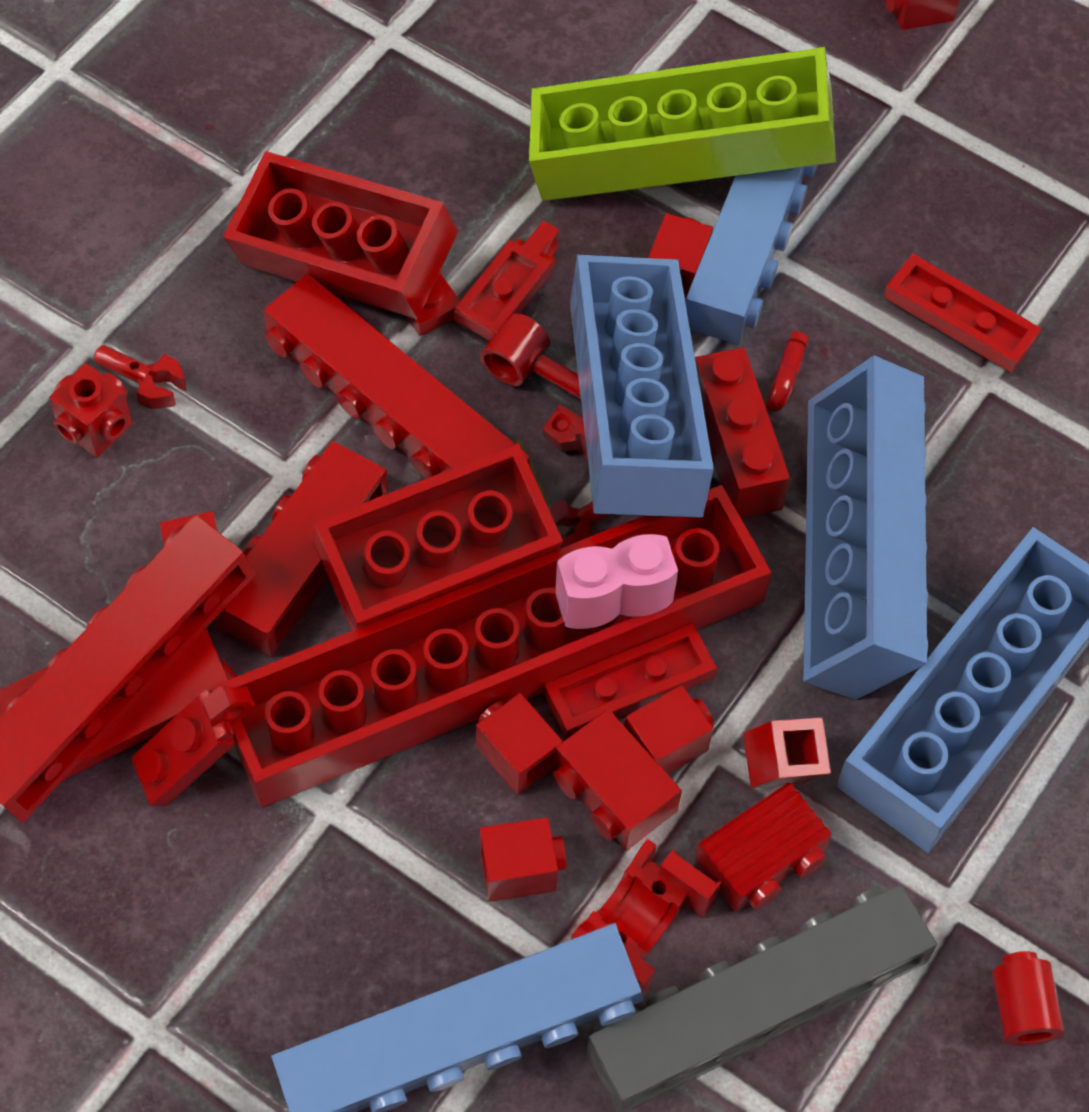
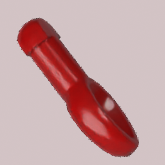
[766,331,809,412]

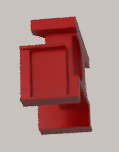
[571,839,721,1004]

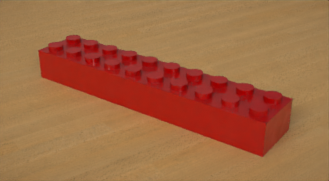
[214,485,772,808]

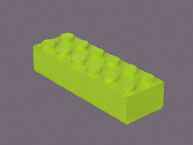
[529,47,836,201]

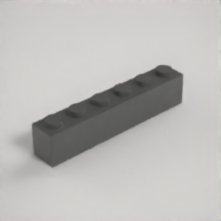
[586,884,938,1112]

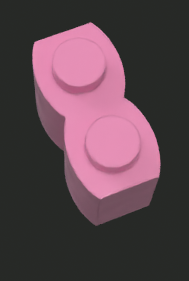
[555,534,678,629]

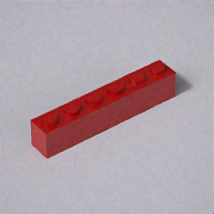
[263,273,530,479]
[0,514,256,823]

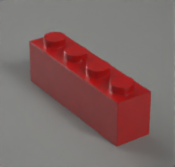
[215,441,388,658]

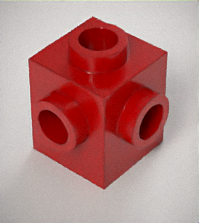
[49,362,133,458]

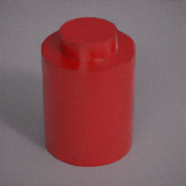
[992,951,1065,1046]

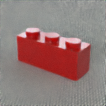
[695,347,790,519]

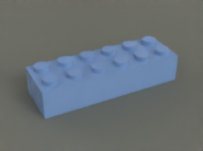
[570,255,714,517]
[803,355,928,700]
[836,527,1089,854]

